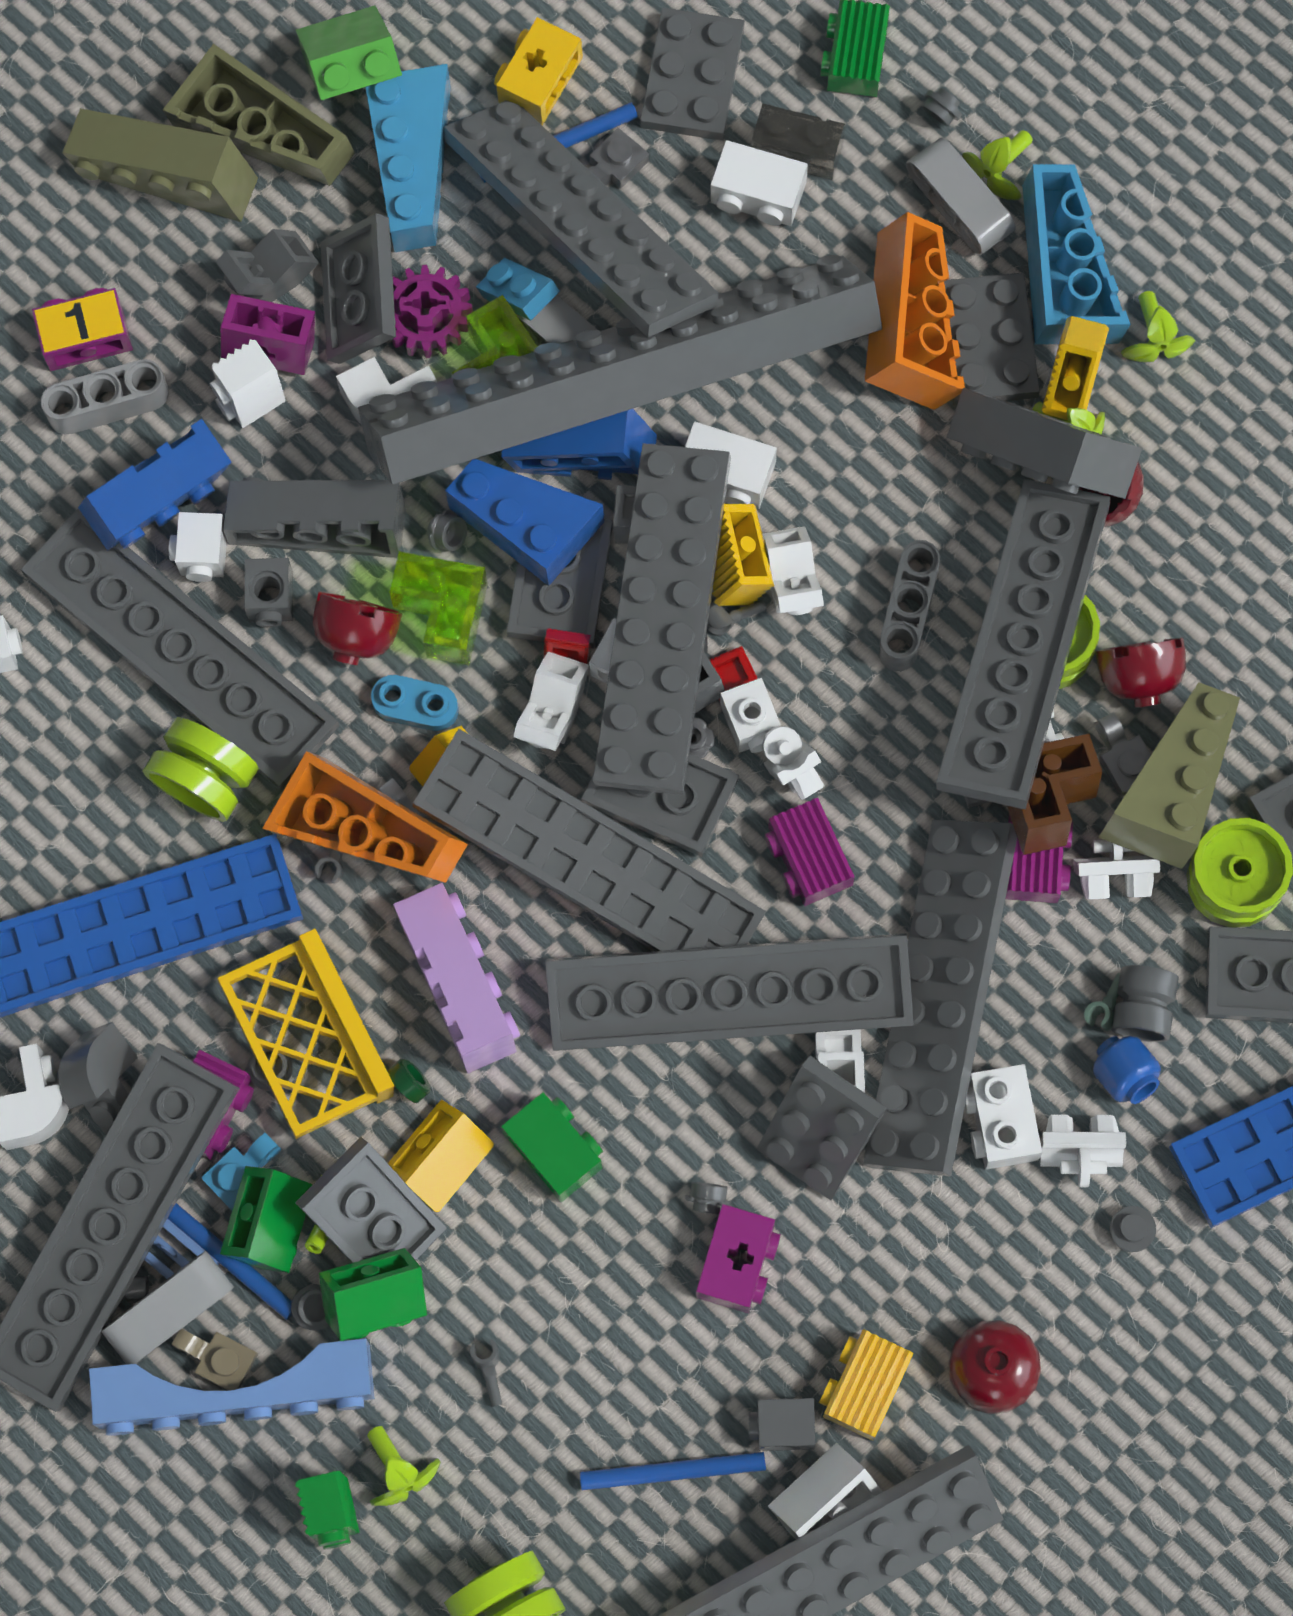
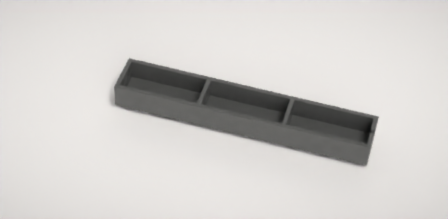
[358,255,882,485]

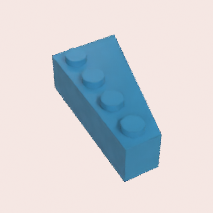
[366,64,451,252]
[1022,164,1131,344]

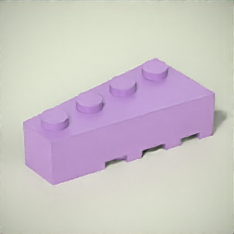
[393,883,520,1074]

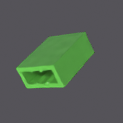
[296,5,402,100]

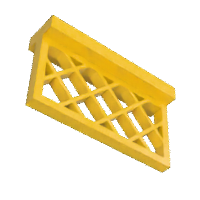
[218,928,394,1139]

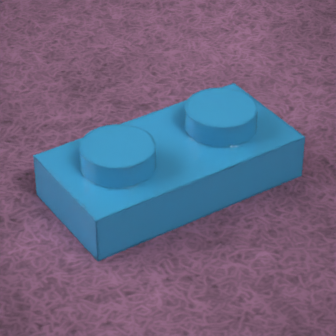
[476,257,560,321]

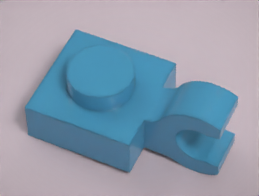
[201,1133,282,1210]

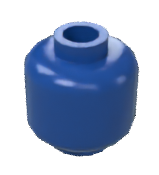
[1093,1036,1161,1104]

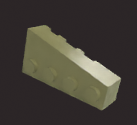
[163,43,355,186]
[62,108,258,222]
[1098,682,1240,869]

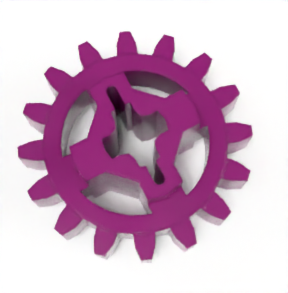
[392,264,473,359]

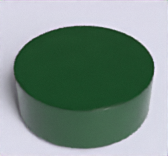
[388,1059,430,1103]

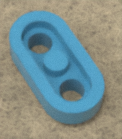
[371,675,459,731]

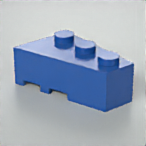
[501,409,657,480]
[78,419,232,551]
[445,459,605,586]

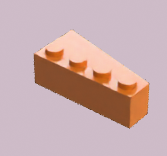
[865,212,965,410]
[262,751,468,883]

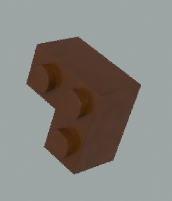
[1007,734,1102,855]

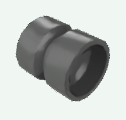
[1111,965,1179,1042]

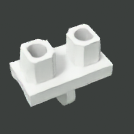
[762,726,824,800]
[1074,840,1160,900]
[1040,1115,1126,1187]

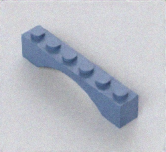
[89,1338,375,1436]

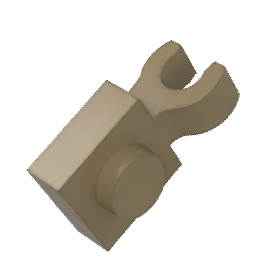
[172,1329,258,1391]

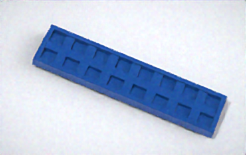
[0,833,304,1018]
[1169,1086,1293,1228]

